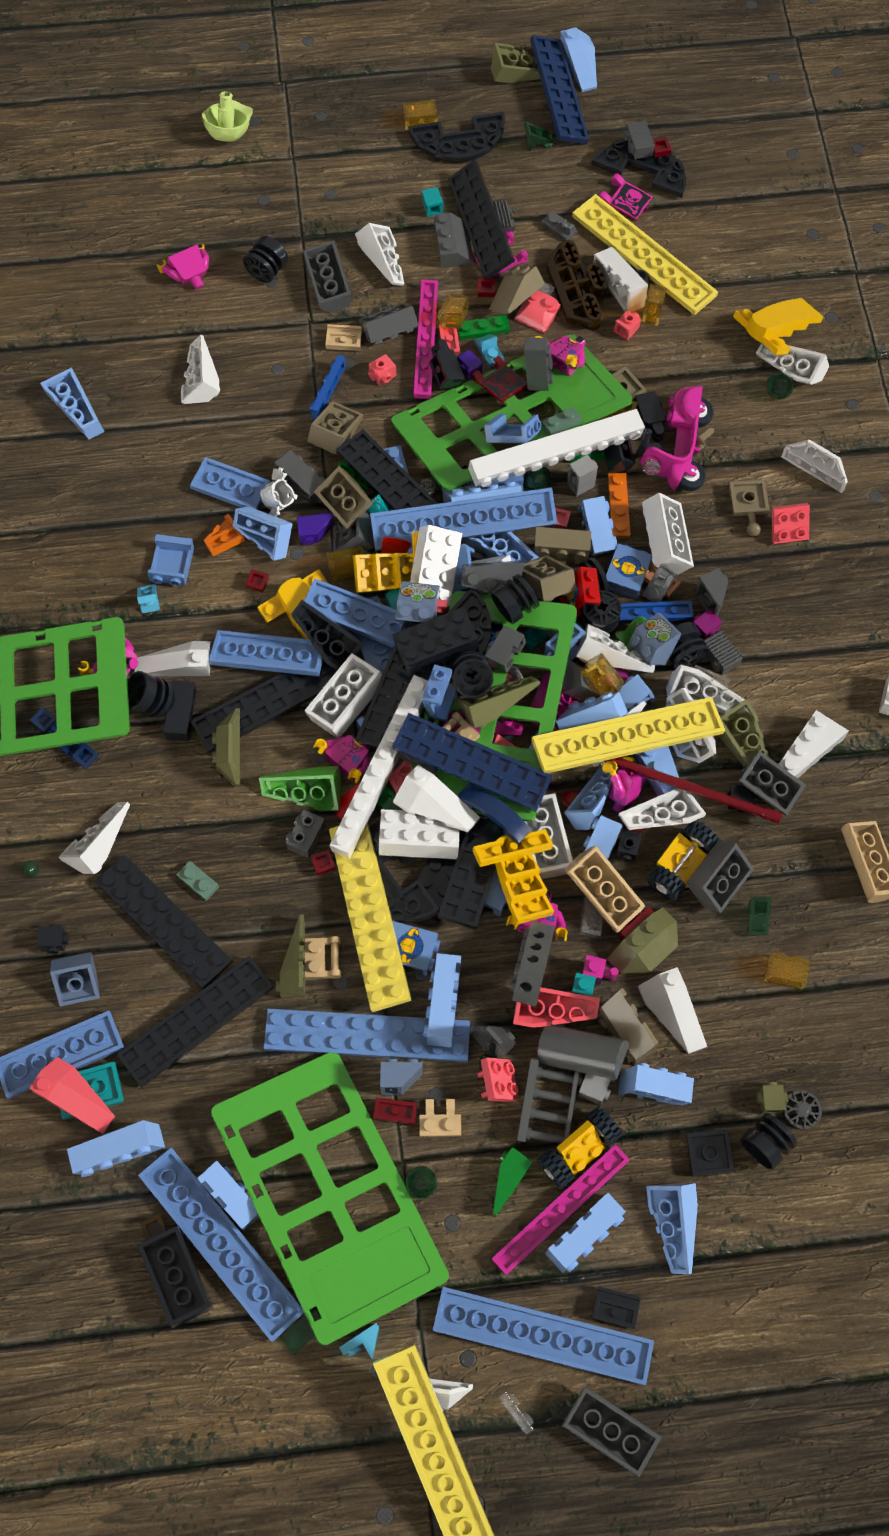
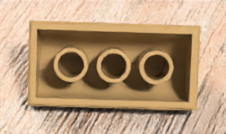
[841,821,889,903]
[565,846,646,933]

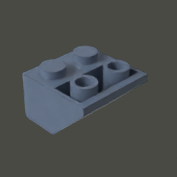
[380,1059,422,1095]

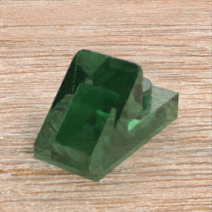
[524,122,554,151]
[747,896,772,936]
[280,1308,321,1355]

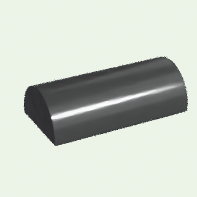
[303,240,352,312]
[538,1025,629,1080]
[562,1386,662,1477]

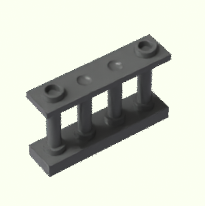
[516,1059,582,1145]

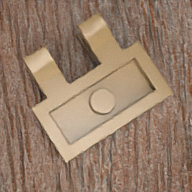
[420,1099,461,1137]

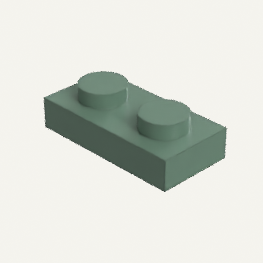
[541,407,582,435]
[177,861,219,901]

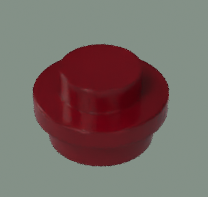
[562,790,579,808]

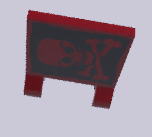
[472,356,527,403]

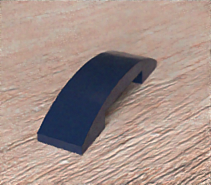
[30,707,99,769]
[457,784,531,844]

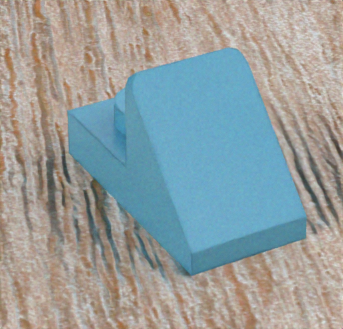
[474,334,504,368]
[137,584,160,613]
[339,1323,379,1359]

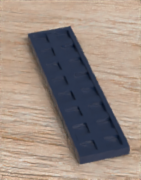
[530,35,589,144]
[392,713,552,812]

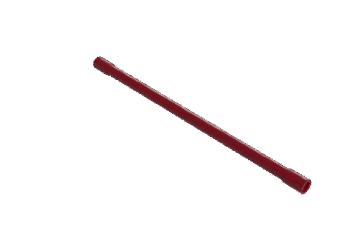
[602,757,782,824]

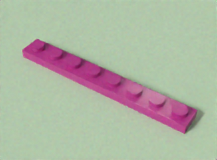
[414,280,438,399]
[491,1144,630,1276]

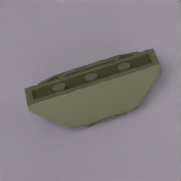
[212,708,240,787]
[607,907,678,974]

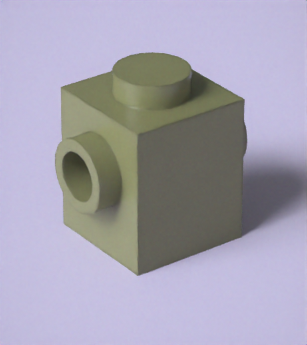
[756,1082,788,1114]

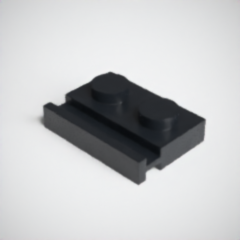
[591,1286,641,1330]

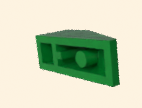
[492,1147,533,1217]

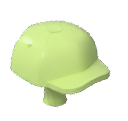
[202,91,253,142]

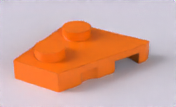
[204,514,245,557]

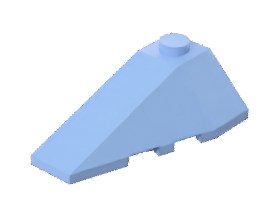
[560,27,597,92]
[564,765,618,830]
[646,1183,698,1274]

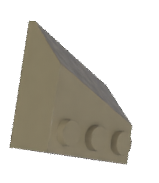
[597,988,658,1066]

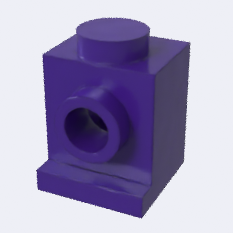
[457,350,483,381]

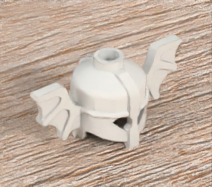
[260,467,297,517]

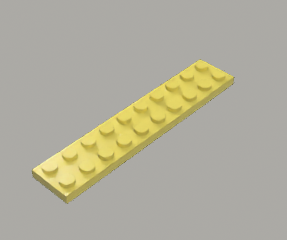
[572,194,718,315]
[531,697,725,773]
[329,823,411,1012]
[373,1344,494,1536]

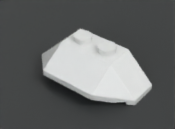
[781,439,848,493]
[666,688,716,763]
[430,1379,473,1411]

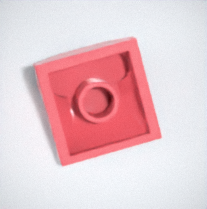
[514,290,561,334]

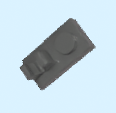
[541,211,578,241]
[643,564,677,602]

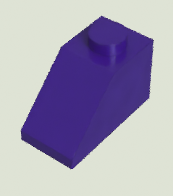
[297,513,334,545]

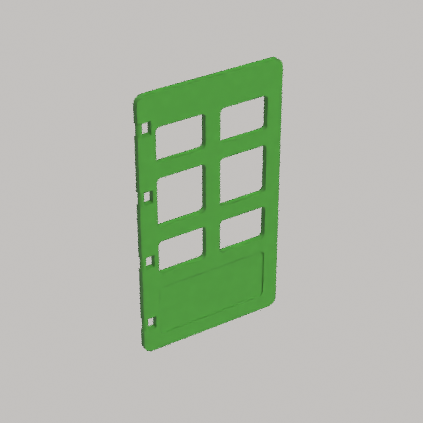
[391,335,632,490]
[411,591,577,822]
[0,617,130,756]
[211,1052,449,1345]

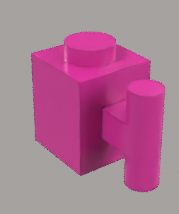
[582,955,618,985]

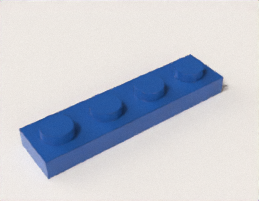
[310,354,346,420]
[619,601,694,624]

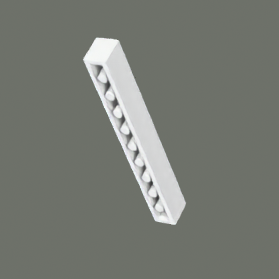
[468,409,645,487]
[330,675,428,859]

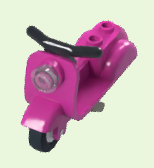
[633,386,714,492]

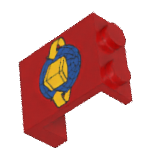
[559,567,601,619]

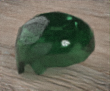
[766,373,794,400]
[524,466,553,491]
[406,1166,438,1199]

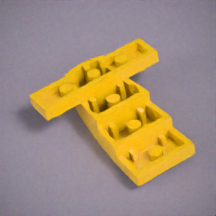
[733,298,823,355]
[353,531,419,593]
[257,569,328,639]
[472,829,554,925]

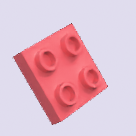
[772,503,810,544]
[477,1058,519,1102]

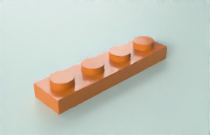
[608,473,630,539]

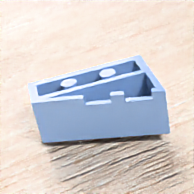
[233,507,292,560]
[611,674,656,713]
[556,692,628,730]
[579,815,624,860]
[197,1161,259,1231]

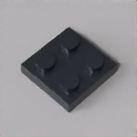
[686,1129,734,1177]

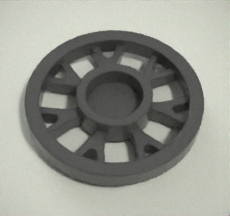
[783,1090,822,1130]

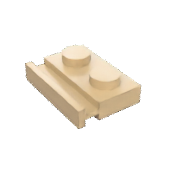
[325,324,362,351]

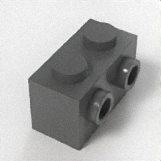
[285,810,326,859]

